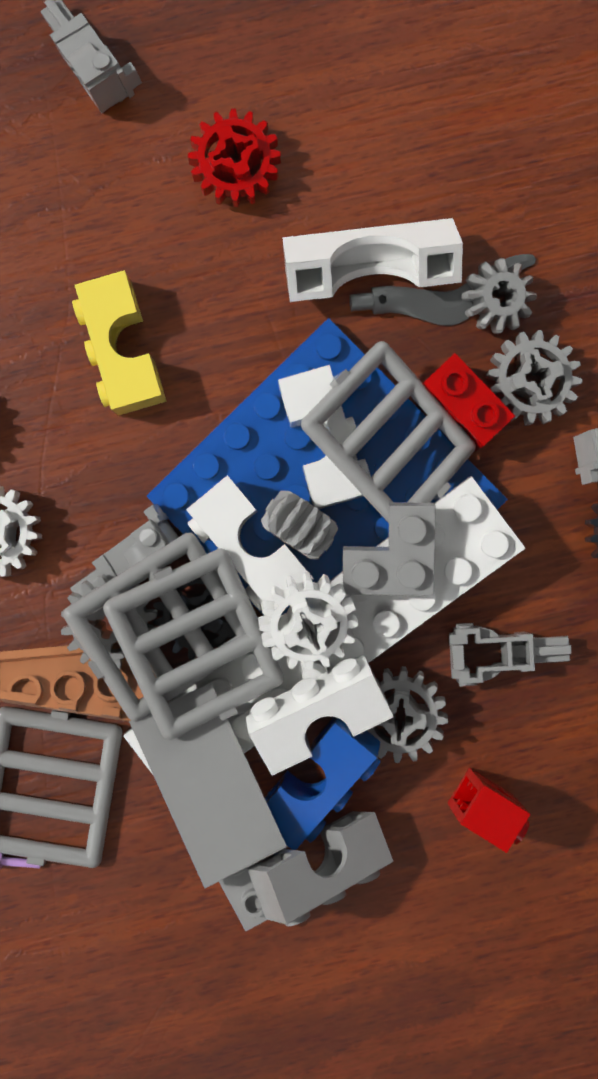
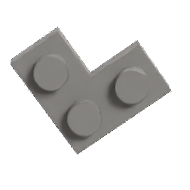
[343,502,436,595]

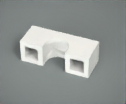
[278,365,371,509]
[186,475,313,611]
[245,654,394,776]

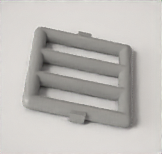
[301,341,476,523]
[63,533,245,721]
[103,548,284,740]
[0,706,122,868]

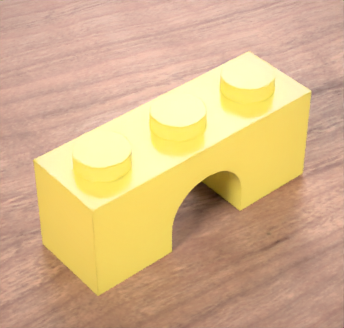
[72,270,167,416]

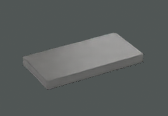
[129,683,287,888]

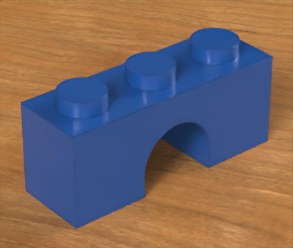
[264,717,381,850]

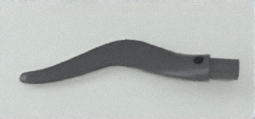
[349,254,536,326]

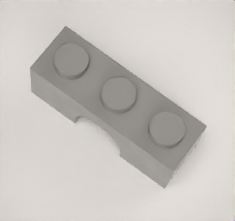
[247,811,394,926]

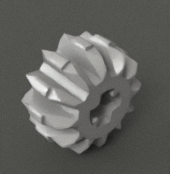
[461,258,537,334]
[261,491,338,559]

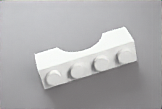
[282,218,463,302]

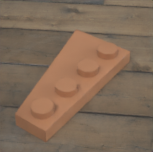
[0,641,156,722]

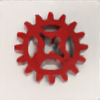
[188,108,281,207]

